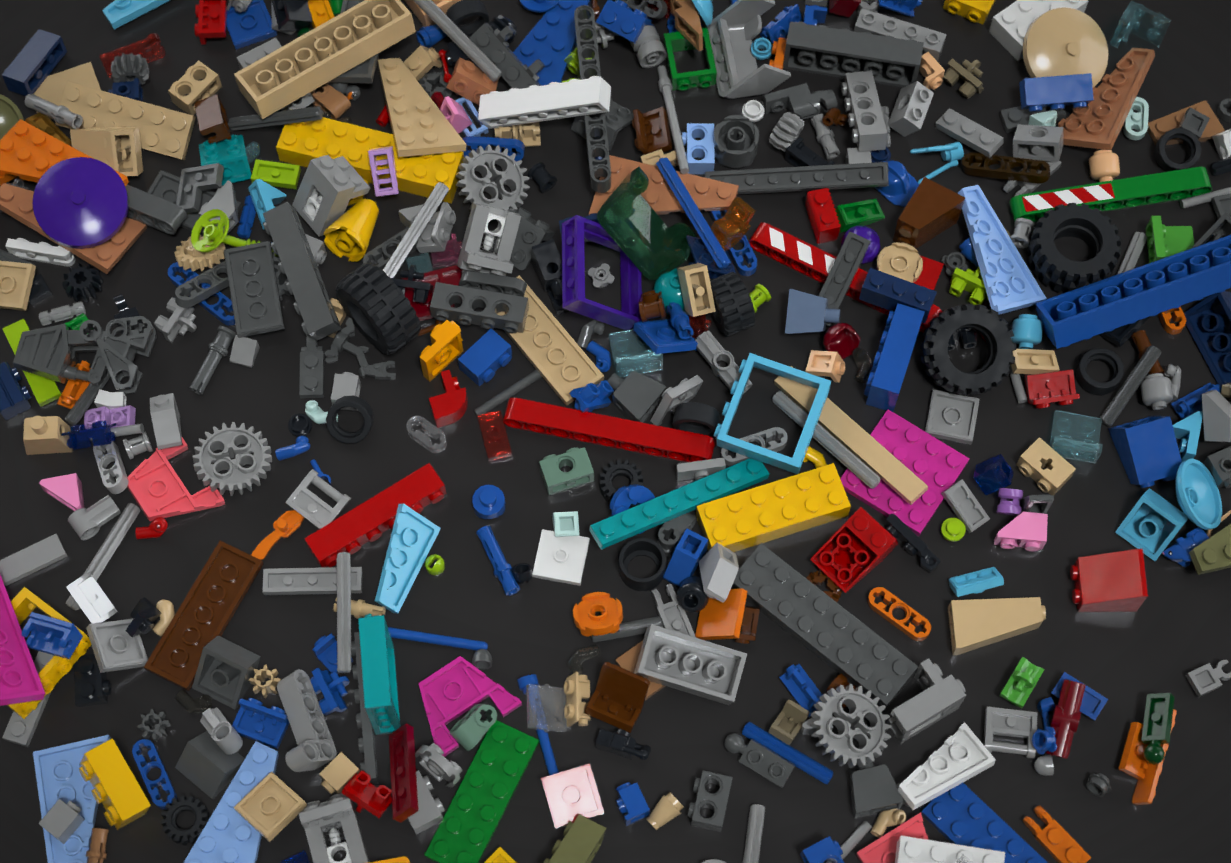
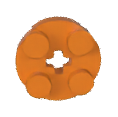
[573,592,623,637]

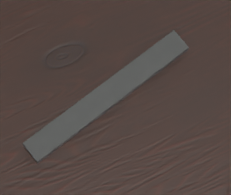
[705,162,889,194]

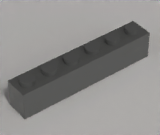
[263,202,342,341]

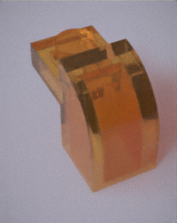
[711,197,756,251]

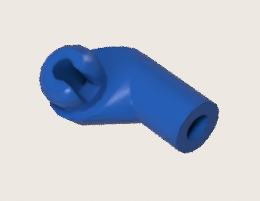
[275,436,311,461]

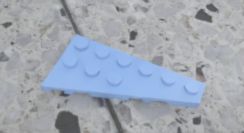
[957,185,1047,315]
[33,735,111,863]
[184,741,279,863]

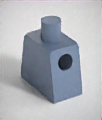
[785,289,841,334]

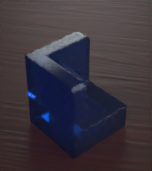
[973,454,1013,495]

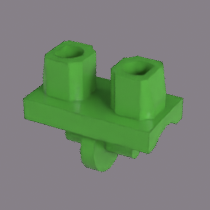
[1000,657,1044,709]

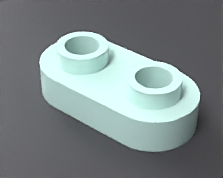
[1123,97,1149,140]

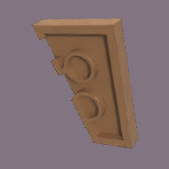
[1147,100,1225,145]

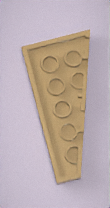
[378,58,466,157]

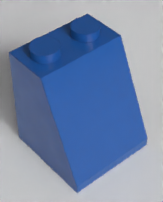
[1108,416,1182,488]

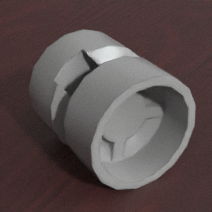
[630,25,667,68]

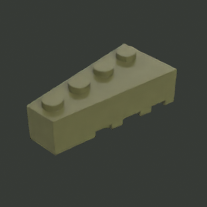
[544,814,606,863]

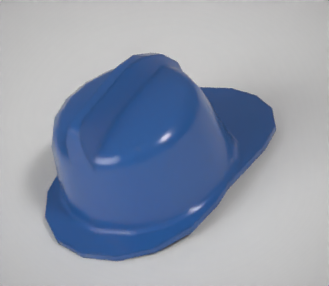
[875,160,919,207]

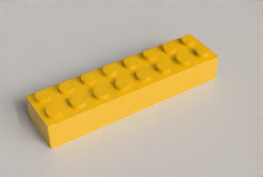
[276,109,464,204]

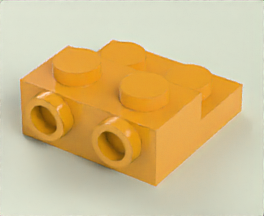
[419,320,463,382]

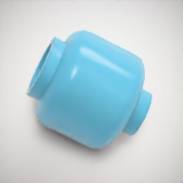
[1011,314,1043,349]

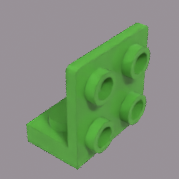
[1145,216,1195,263]

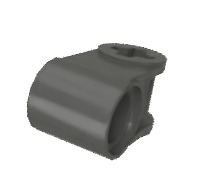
[657,512,697,554]

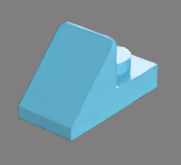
[248,179,287,230]
[1173,411,1203,462]

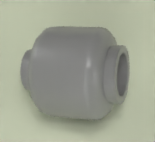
[1140,373,1173,410]

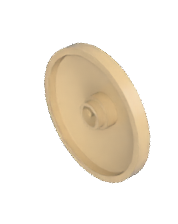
[1023,7,1108,87]

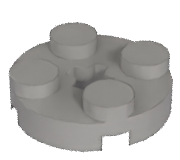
[415,743,462,788]

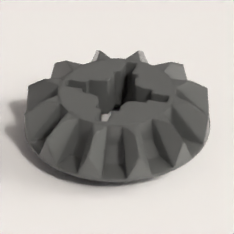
[419,70,453,98]

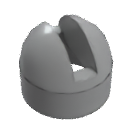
[1034,755,1054,776]

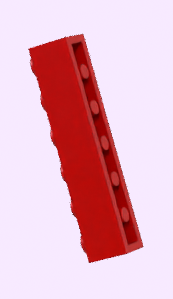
[304,463,447,568]

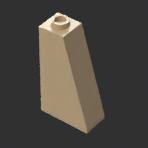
[948,597,1046,655]

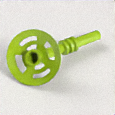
[191,209,279,257]

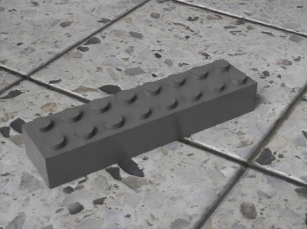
[731,543,918,711]

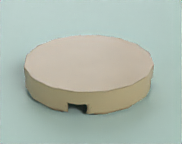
[876,242,923,283]

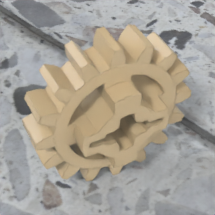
[174,235,226,272]

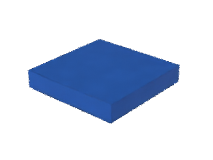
[226,0,277,49]
[633,319,698,354]

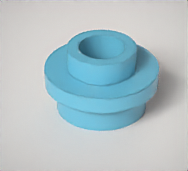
[751,38,773,60]

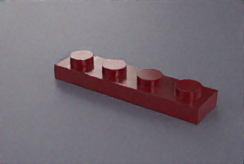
[389,723,419,823]

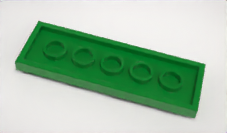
[424,720,540,863]

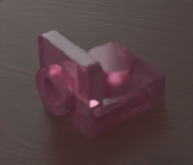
[431,233,462,268]

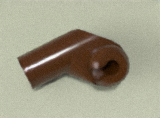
[822,108,848,126]

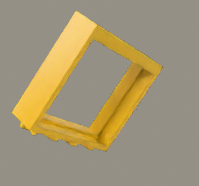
[7,587,91,719]

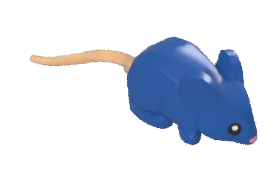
[1162,510,1231,567]

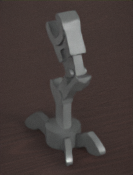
[324,318,396,381]

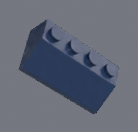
[1184,291,1231,388]

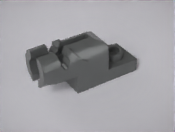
[763,83,837,120]

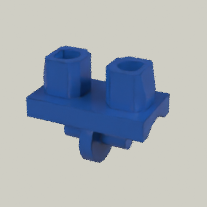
[569,380,614,412]
[310,668,350,715]

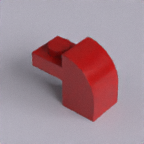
[429,369,468,428]

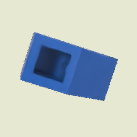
[663,529,708,587]

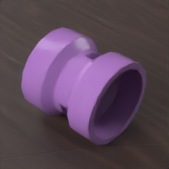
[997,488,1023,516]

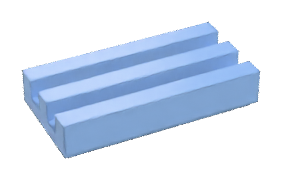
[455,97,489,137]

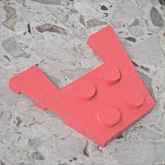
[127,437,225,521]

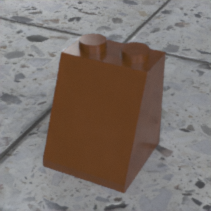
[893,177,965,249]

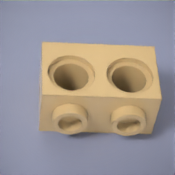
[168,60,222,115]

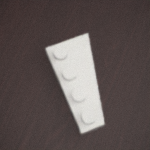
[898,722,996,810]

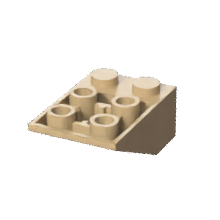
[70,126,143,176]

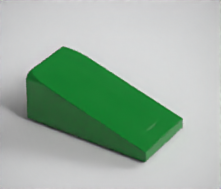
[835,199,885,233]

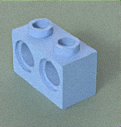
[682,123,715,174]

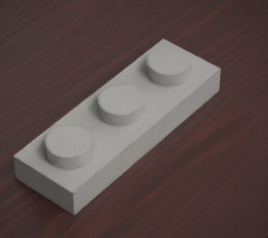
[935,108,1004,158]

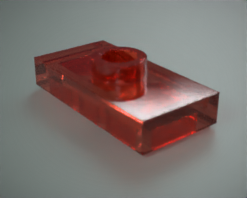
[478,410,512,461]

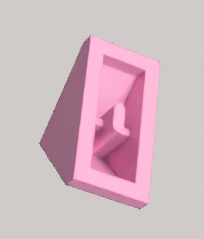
[440,96,472,134]
[39,473,85,512]

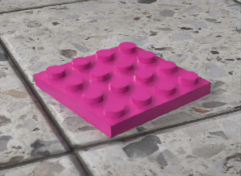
[840,409,970,536]

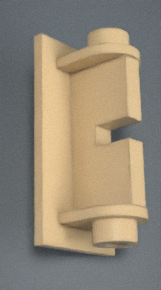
[564,672,591,727]

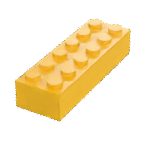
[696,463,851,552]

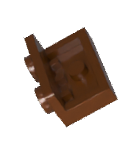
[632,107,672,155]

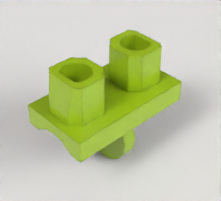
[949,267,989,305]

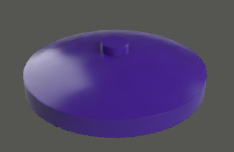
[33,157,129,249]

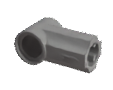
[68,495,121,540]
[200,708,243,755]

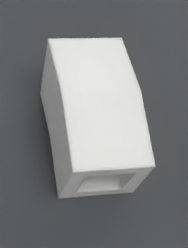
[94,389,127,409]

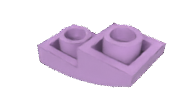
[84,405,136,432]

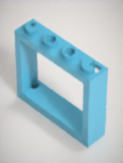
[714,353,831,474]

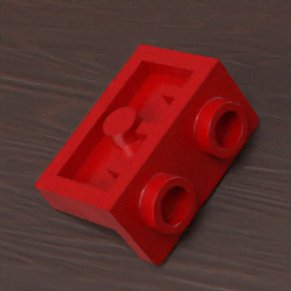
[195,0,227,45]

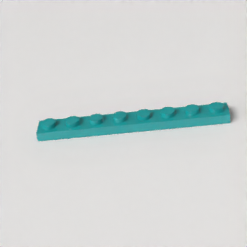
[589,458,770,550]

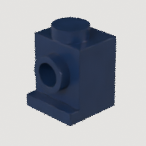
[108,78,143,102]

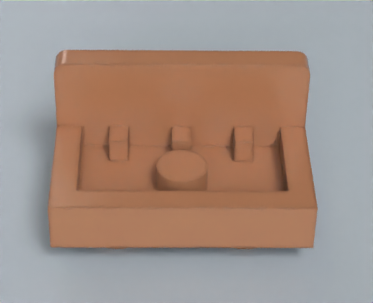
[447,58,499,105]

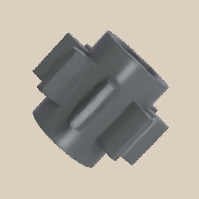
[137,709,171,742]

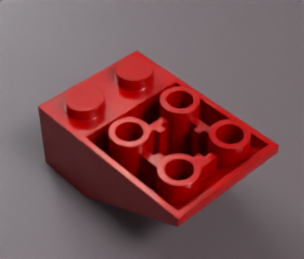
[810,507,898,593]

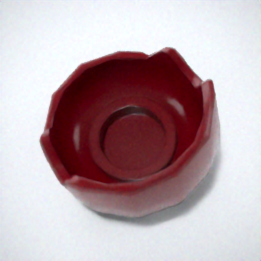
[823,322,860,359]

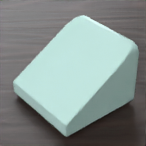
[1029,110,1057,127]
[552,511,579,537]

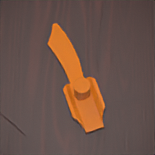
[251,510,305,560]

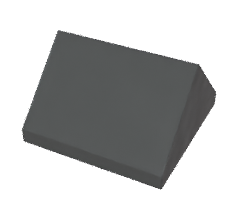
[175,731,245,800]

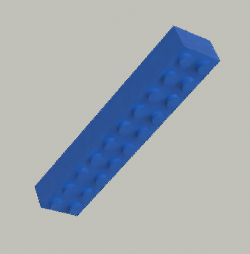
[1035,235,1231,349]

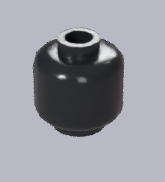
[677,576,710,613]

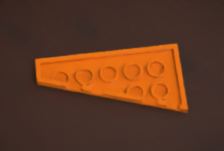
[0,119,129,186]

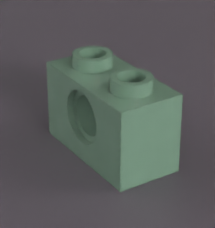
[539,447,594,495]

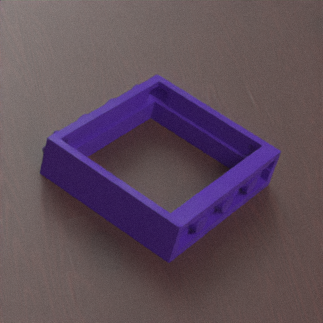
[562,215,642,331]

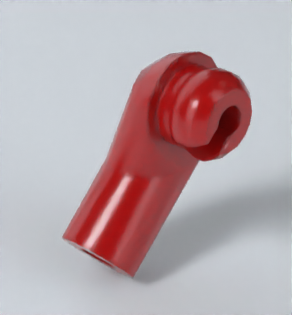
[136,517,168,539]

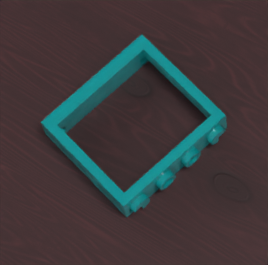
[358,614,400,735]

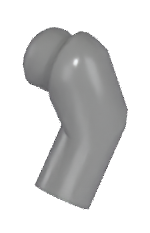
[1164,364,1181,400]

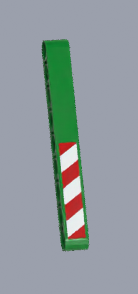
[1009,167,1212,222]

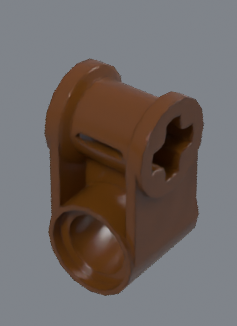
[639,290,666,322]

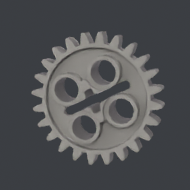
[456,145,530,211]
[193,422,272,496]
[810,684,892,768]

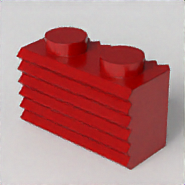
[805,188,841,244]

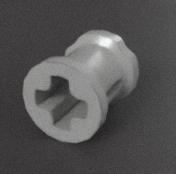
[1010,218,1035,248]
[123,431,153,460]

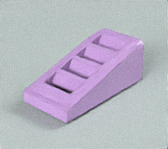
[368,146,399,197]

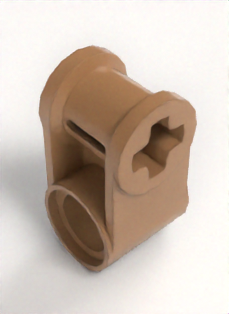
[310,83,351,120]

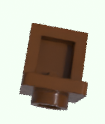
[735,606,760,644]

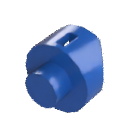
[472,485,506,519]

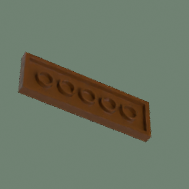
[144,541,264,691]

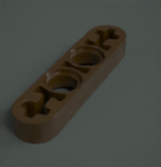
[962,153,1050,183]

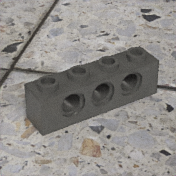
[430,282,529,333]

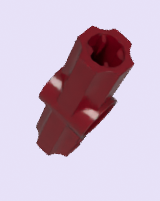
[1046,679,1086,759]

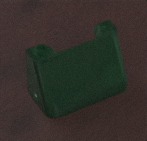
[597,167,697,280]

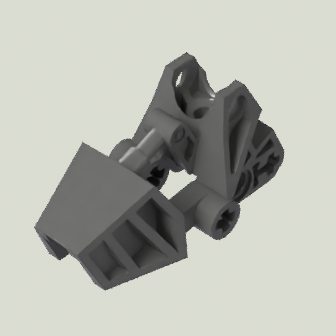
[13,316,157,394]

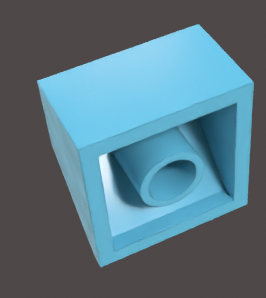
[1115,488,1189,561]

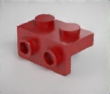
[1024,369,1080,408]

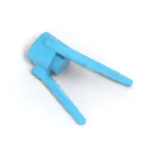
[910,142,964,184]

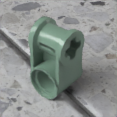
[449,703,497,751]

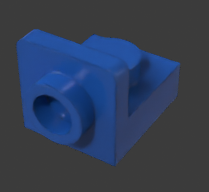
[803,5,827,26]
[312,633,353,674]

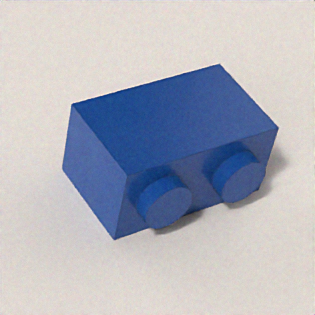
[458,328,512,386]

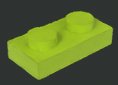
[251,159,301,189]

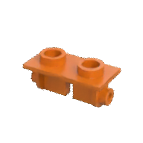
[57,360,91,409]

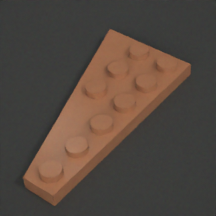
[1058,48,1155,150]
[588,155,739,216]
[0,183,147,274]

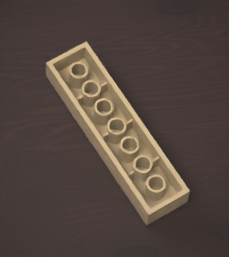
[234,0,416,119]

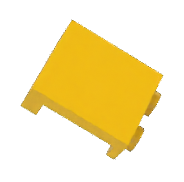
[943,0,995,24]

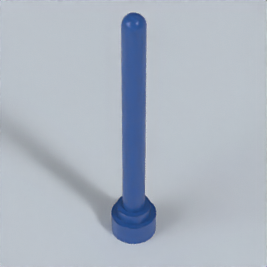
[388,627,488,651]
[517,674,559,776]

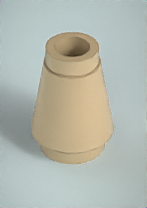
[646,792,684,830]

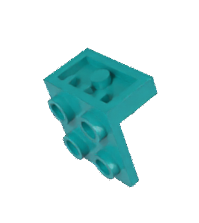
[199,135,252,186]

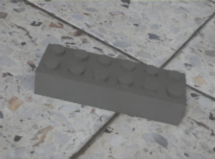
[783,21,924,87]

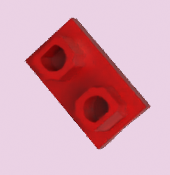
[341,771,392,819]

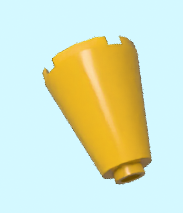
[323,199,379,262]

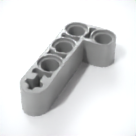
[277,669,337,772]

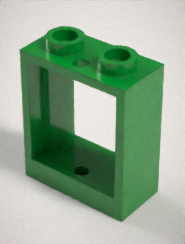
[663,28,717,91]

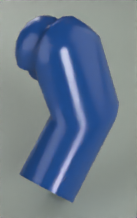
[586,340,611,372]

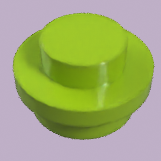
[941,518,966,542]

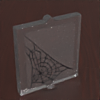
[526,684,567,733]

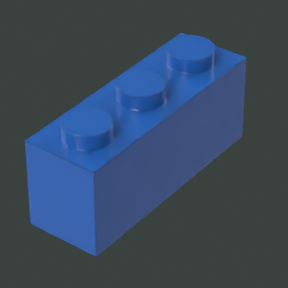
[1019,73,1094,112]

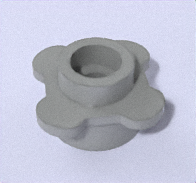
[588,263,614,288]

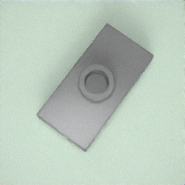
[676,458,726,481]
[941,479,990,533]

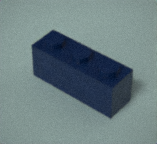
[2,29,67,96]
[859,268,937,323]

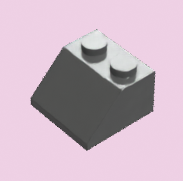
[192,636,261,709]

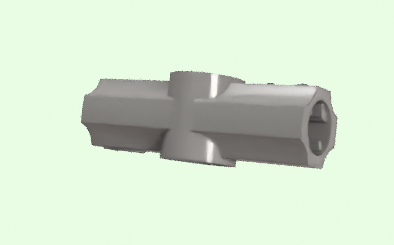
[695,330,753,394]

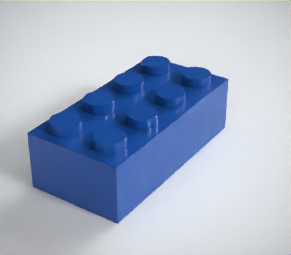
[864,303,925,412]

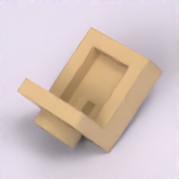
[403,45,443,81]

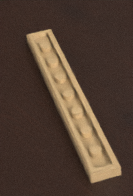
[774,366,928,505]

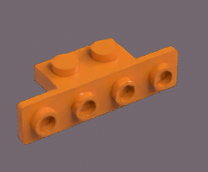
[1119,709,1177,805]

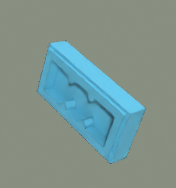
[948,567,1004,597]

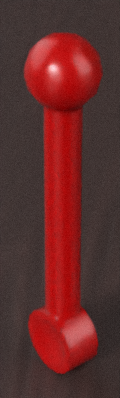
[438,49,452,83]

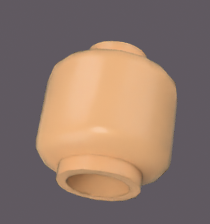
[1089,150,1120,182]

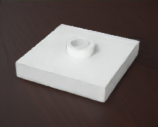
[532,529,590,586]

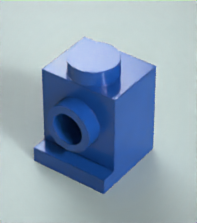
[616,782,650,826]

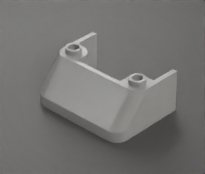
[707,0,791,99]

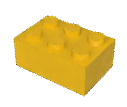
[79,738,151,830]

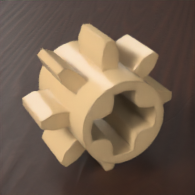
[249,665,281,698]

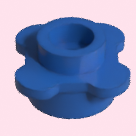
[1032,727,1057,754]

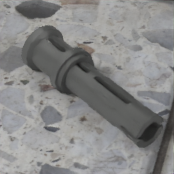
[189,326,237,395]

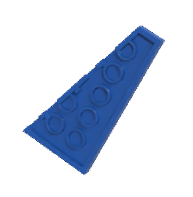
[513,0,591,86]

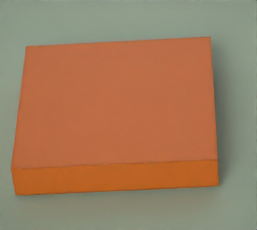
[695,588,748,640]

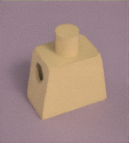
[23,416,73,455]

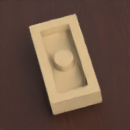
[1011,349,1060,374]

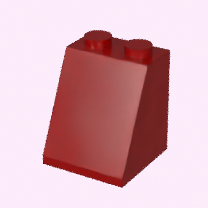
[1070,549,1148,612]

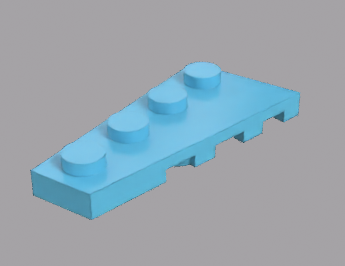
[102,0,170,29]
[375,503,441,613]

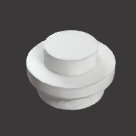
[742,100,764,122]

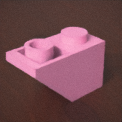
[994,512,1048,551]

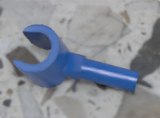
[310,459,331,485]
[1037,697,1055,730]

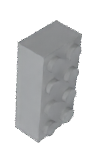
[634,624,747,705]

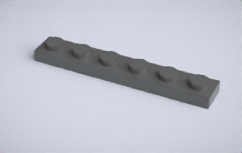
[351,632,379,784]

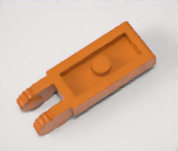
[1023,805,1091,863]

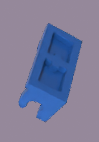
[21,612,83,659]

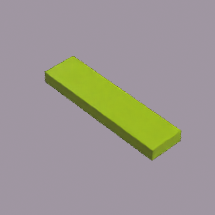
[2,319,61,407]

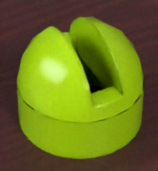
[425,554,445,575]

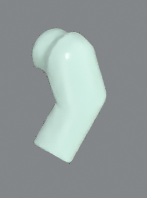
[305,400,338,424]

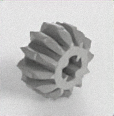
[769,112,804,152]

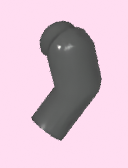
[577,320,605,349]

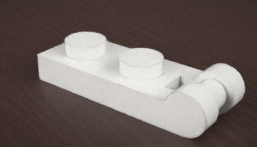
[5,238,75,266]

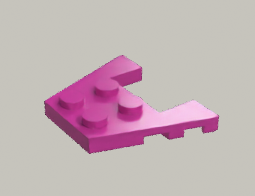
[418,656,522,757]

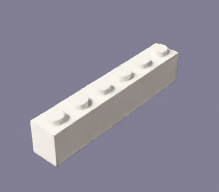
[478,76,611,129]

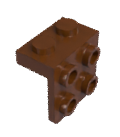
[585,662,650,733]

